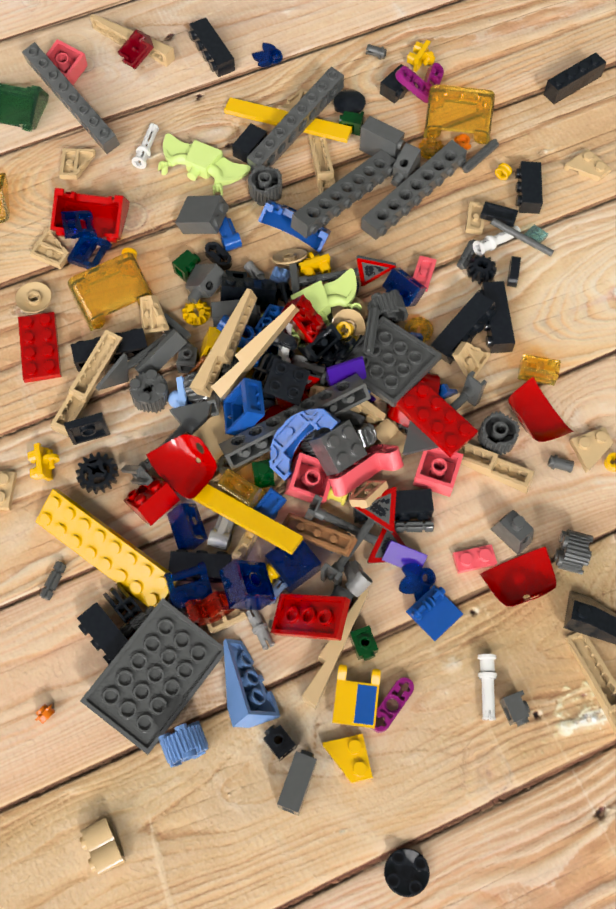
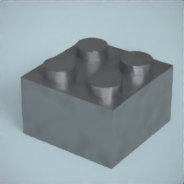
[309,420,367,476]

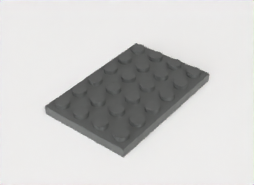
[80,598,224,755]

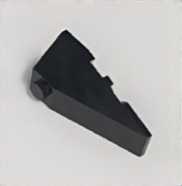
[563,591,616,645]

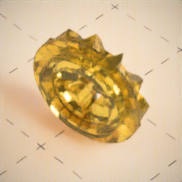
[418,137,444,160]
[404,317,433,343]

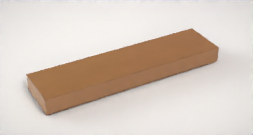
[282,513,358,557]

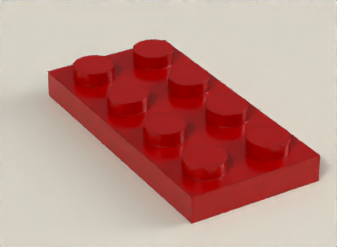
[18,312,62,383]
[395,380,478,458]
[270,593,351,641]

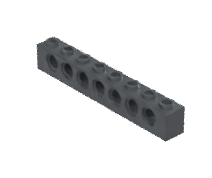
[22,42,120,154]
[247,67,344,171]
[361,140,467,240]
[291,149,396,238]
[219,373,371,470]

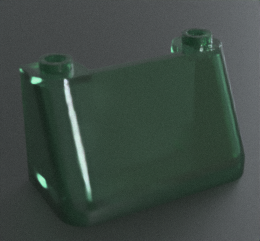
[0,83,49,132]

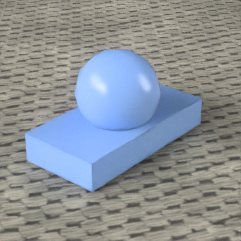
[168,376,193,408]

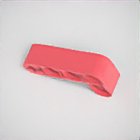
[328,444,404,497]

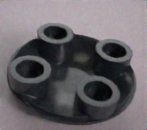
[334,89,366,114]
[384,848,430,897]

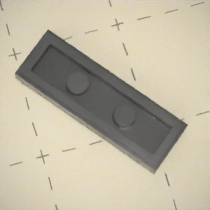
[135,329,187,374]

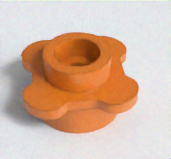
[454,134,471,150]
[35,704,55,724]

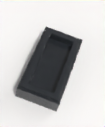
[480,202,518,227]

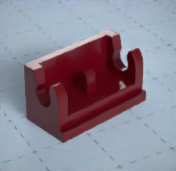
[118,29,154,69]

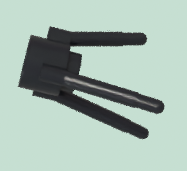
[274,282,293,305]

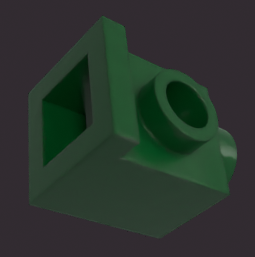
[339,111,364,136]
[172,250,201,282]
[251,459,275,489]
[349,625,378,661]

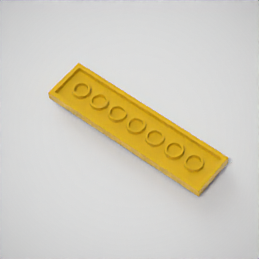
[35,488,179,608]

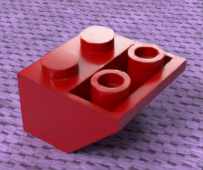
[281,294,324,343]
[123,475,180,526]

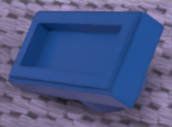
[253,488,287,520]

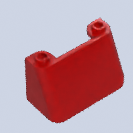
[50,188,130,243]

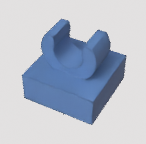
[270,266,290,285]

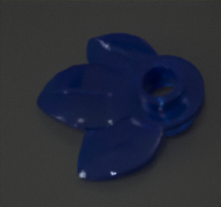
[252,43,283,67]
[399,563,436,602]

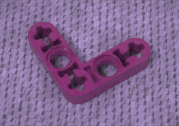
[395,63,444,103]
[371,677,414,733]

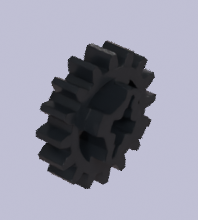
[76,452,119,494]

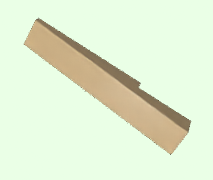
[90,14,175,67]
[307,133,335,194]
[189,288,257,397]
[211,304,299,399]
[50,330,122,438]
[457,443,535,494]
[302,590,369,710]
[565,632,616,735]

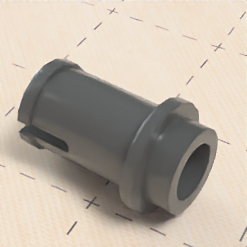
[366,44,387,60]
[548,455,574,473]

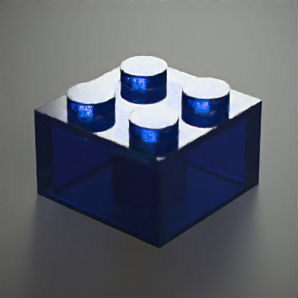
[265,532,321,593]
[219,559,276,610]

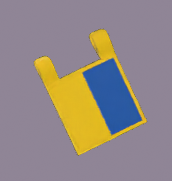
[332,664,381,729]

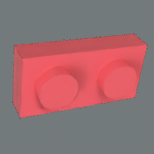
[410,255,437,292]
[452,544,497,573]

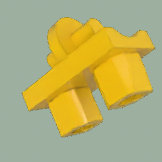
[407,40,435,72]
[299,252,331,277]
[27,443,60,481]

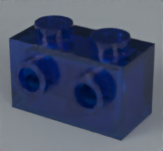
[382,268,427,307]
[167,503,208,550]

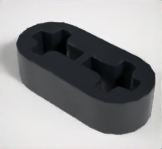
[205,242,232,270]
[507,256,521,288]

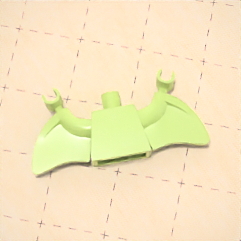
[158,133,251,196]
[261,268,362,345]

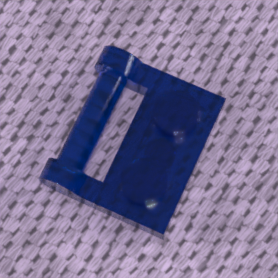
[61,210,97,240]
[67,232,112,273]
[164,562,214,609]

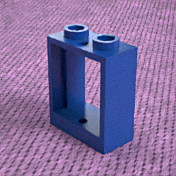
[223,378,265,436]

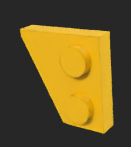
[322,734,373,783]

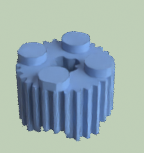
[159,721,209,768]

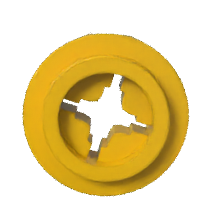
[182,299,211,326]

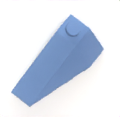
[223,639,280,728]

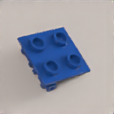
[406,585,463,642]

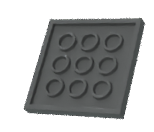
[335,316,442,407]

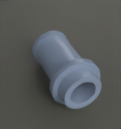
[261,579,286,606]

